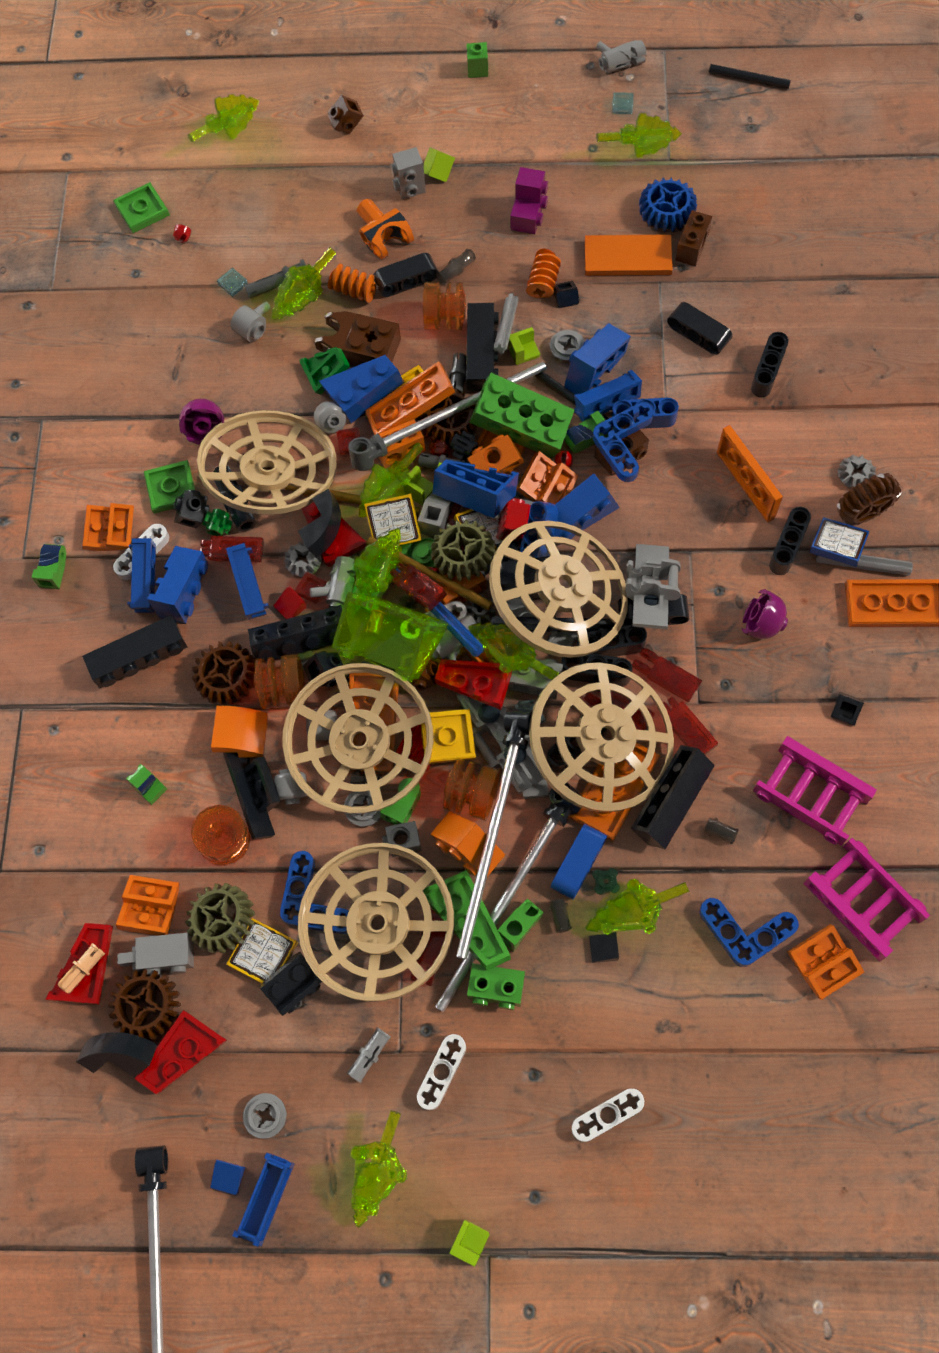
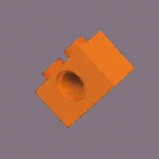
[468,434,524,474]

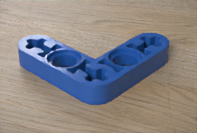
[593,403,654,482]
[280,851,349,934]
[700,898,799,967]

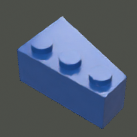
[564,323,631,394]
[319,355,404,424]
[432,459,519,518]
[542,474,620,545]
[147,546,208,624]

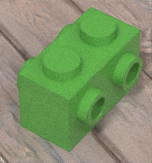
[467,963,525,1010]

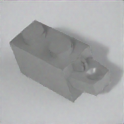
[117,933,194,976]

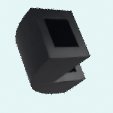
[298,489,341,558]
[76,1032,158,1078]

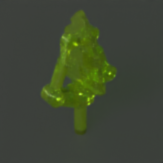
[188,94,259,142]
[596,113,682,158]
[272,247,336,320]
[359,443,424,517]
[343,528,402,617]
[468,623,560,680]
[585,879,690,934]
[351,1110,407,1228]

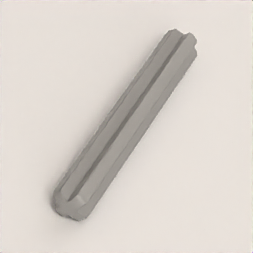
[494,293,519,354]
[816,555,913,576]

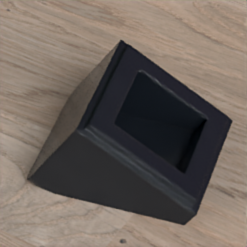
[553,281,579,308]
[831,692,864,726]
[589,932,619,963]

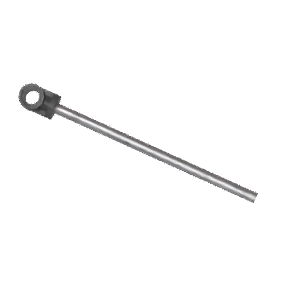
[348,362,547,471]

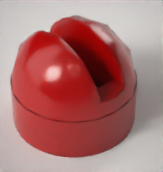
[173,224,192,243]
[554,450,573,468]

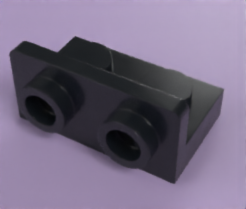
[259,951,322,1016]

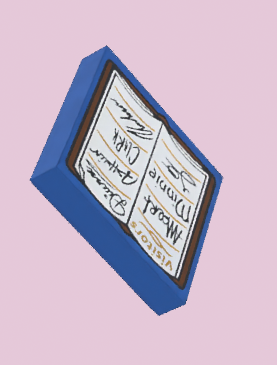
[810,517,869,567]

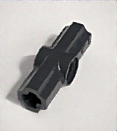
[213,466,257,532]

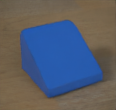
[210,1160,245,1195]

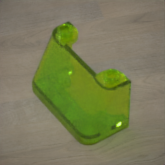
[331,592,448,682]

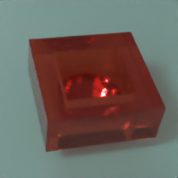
[336,427,360,455]
[294,572,327,604]

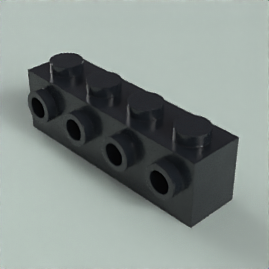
[466,303,499,392]
[248,605,350,664]
[82,615,188,688]
[631,745,715,849]

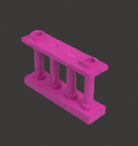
[753,736,877,846]
[803,838,930,962]

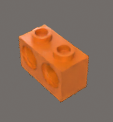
[378,419,425,469]

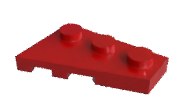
[301,502,368,567]
[435,659,513,710]
[45,923,113,1005]
[135,1010,228,1095]

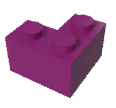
[510,167,548,234]

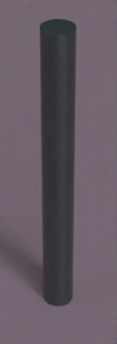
[709,64,791,89]
[535,372,609,420]

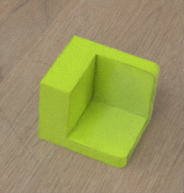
[423,147,455,182]
[508,327,540,365]
[403,466,433,506]
[450,1220,490,1267]

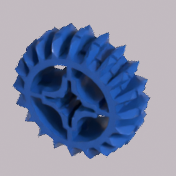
[639,177,697,232]

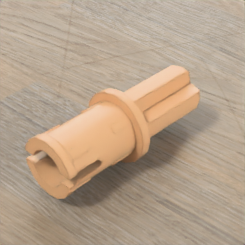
[58,943,105,994]

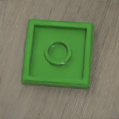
[113,182,170,233]
[144,460,195,514]

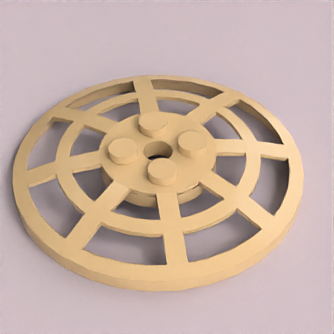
[197,410,337,515]
[489,521,628,658]
[283,663,434,814]
[529,663,674,812]
[298,843,454,1002]

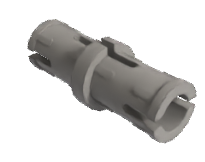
[347,1027,391,1083]

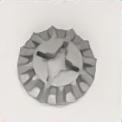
[550,330,585,362]
[838,454,876,488]
[284,541,322,577]
[344,791,381,827]
[243,1093,287,1139]

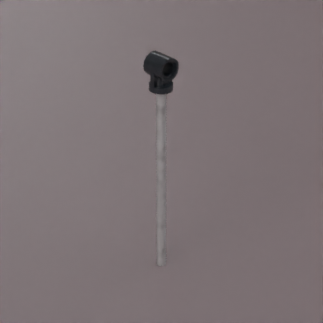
[456,708,533,959]
[435,783,583,1012]
[135,1145,168,1353]

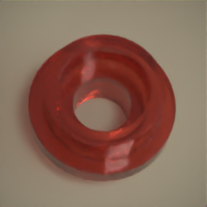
[429,440,452,458]

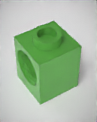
[467,42,488,78]

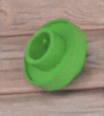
[409,538,436,568]

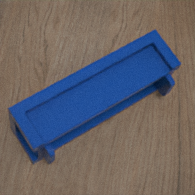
[574,370,642,422]
[127,538,156,613]
[226,543,269,620]
[232,1153,295,1247]

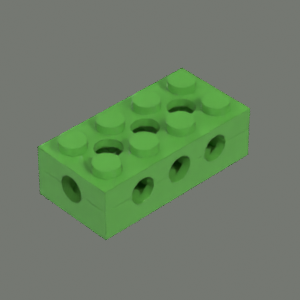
[469,373,574,459]

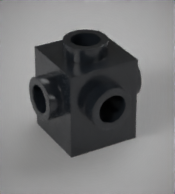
[173,490,209,529]
[302,651,343,688]

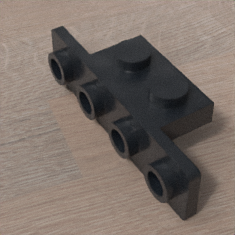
[223,752,281,840]

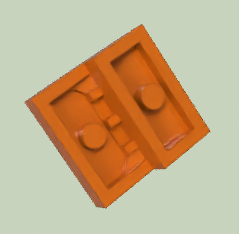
[516,451,579,504]
[82,503,134,551]
[211,706,268,758]
[115,875,180,936]
[787,924,865,1000]

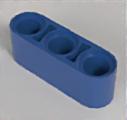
[612,398,679,429]
[520,501,558,558]
[550,824,607,900]

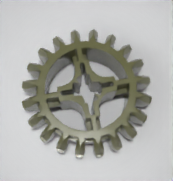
[431,519,495,581]
[185,883,256,954]

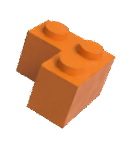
[430,811,505,877]

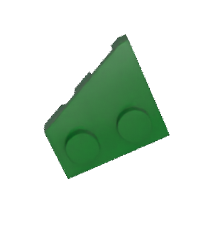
[299,347,350,395]

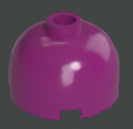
[179,398,224,445]
[742,589,788,639]

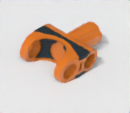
[357,199,414,259]

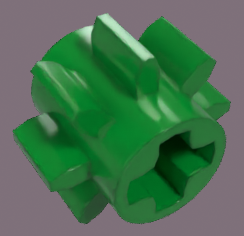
[202,509,233,538]

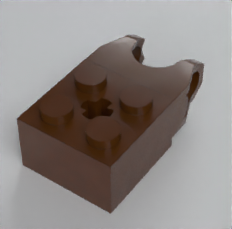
[315,311,401,367]

